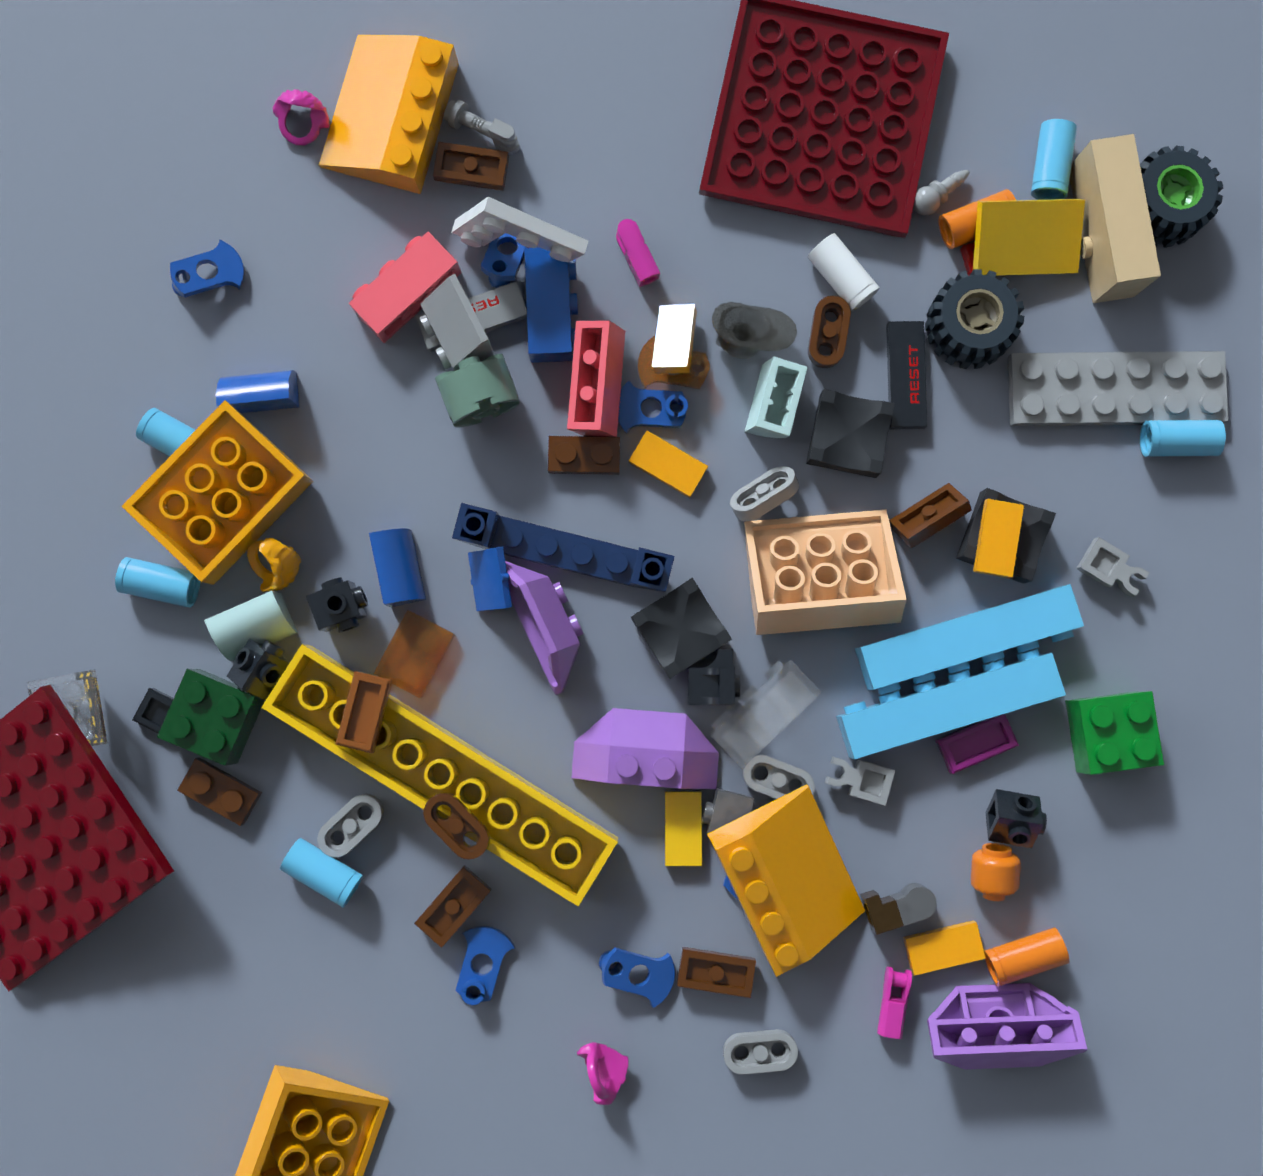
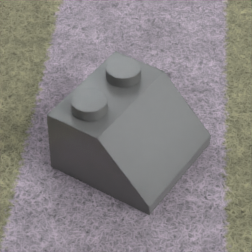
[420,274,494,371]

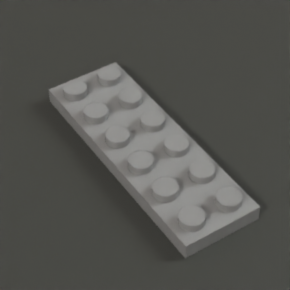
[1008,351,1228,426]

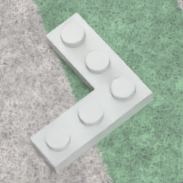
[451,197,589,262]

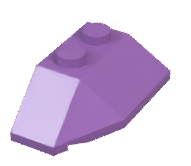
[505,561,584,695]
[571,708,719,789]
[927,983,1087,1070]

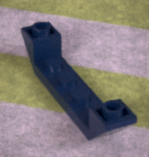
[452,503,675,592]

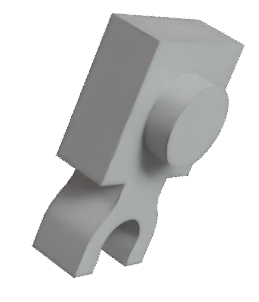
[1076,537,1150,597]
[825,756,895,806]

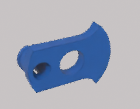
[481,233,528,288]
[170,239,244,298]
[618,380,688,434]
[456,926,515,1005]
[599,947,675,1008]

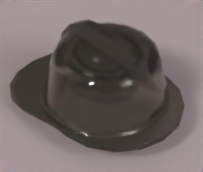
[712,302,797,359]

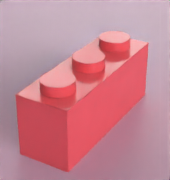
[349,231,462,343]
[567,321,626,437]

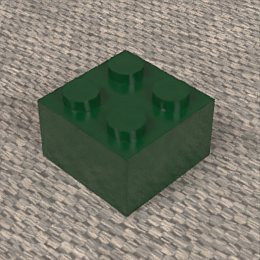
[157,668,265,766]

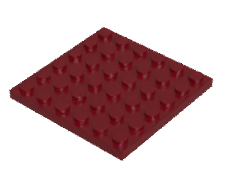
[699,0,949,238]
[0,684,174,992]

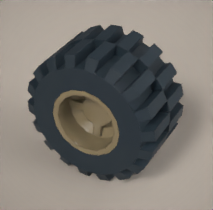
[925,269,1025,369]

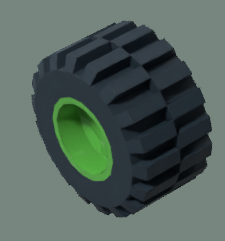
[1140,145,1223,248]

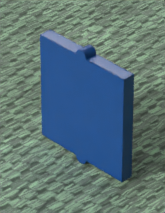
[468,547,512,611]

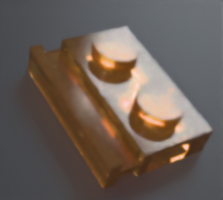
[373,609,456,698]

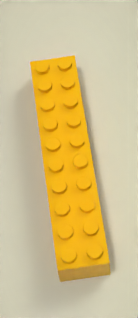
[261,644,618,906]

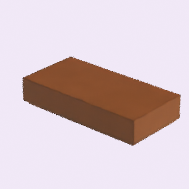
[335,671,393,753]

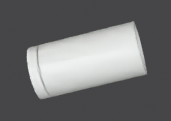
[807,233,880,312]

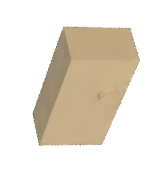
[1070,134,1161,303]

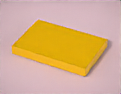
[973,199,1085,276]

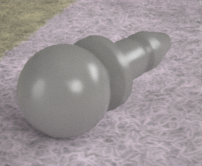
[913,170,970,216]

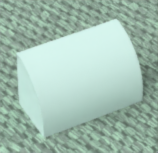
[745,357,807,438]
[204,591,298,661]

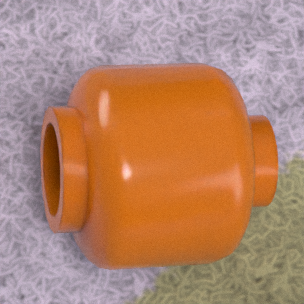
[971,843,1021,901]

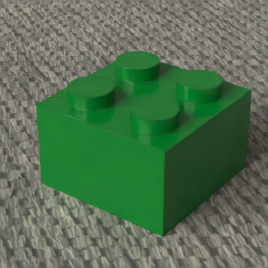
[1065,691,1164,775]

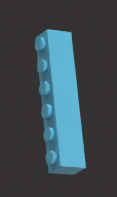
[855,584,1084,695]
[836,648,1066,759]

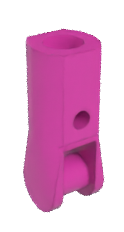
[616,219,660,287]
[877,966,912,1039]

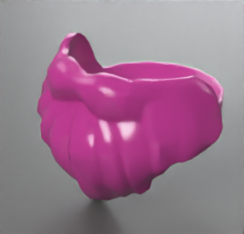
[272,89,330,146]
[577,1042,629,1105]

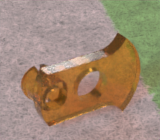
[638,336,710,389]

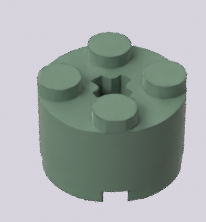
[435,354,520,428]

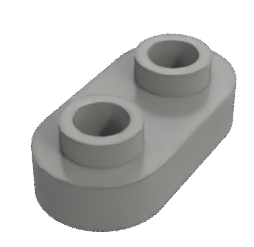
[730,466,799,521]
[742,755,815,799]
[317,794,384,857]
[723,1029,798,1074]

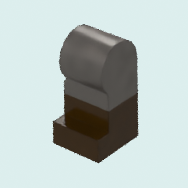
[860,883,937,935]

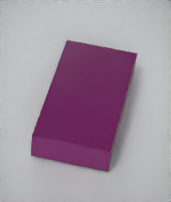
[935,714,1019,774]

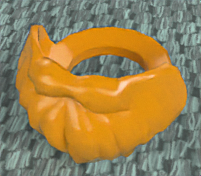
[247,538,301,592]

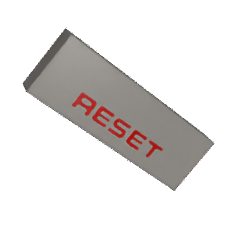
[416,281,527,352]

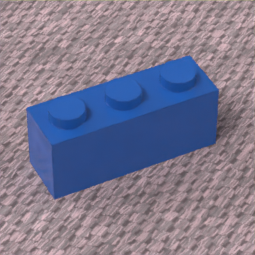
[524,247,578,363]

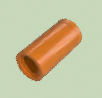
[938,189,1016,249]
[984,927,1070,987]

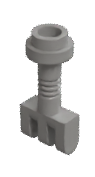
[444,100,520,154]

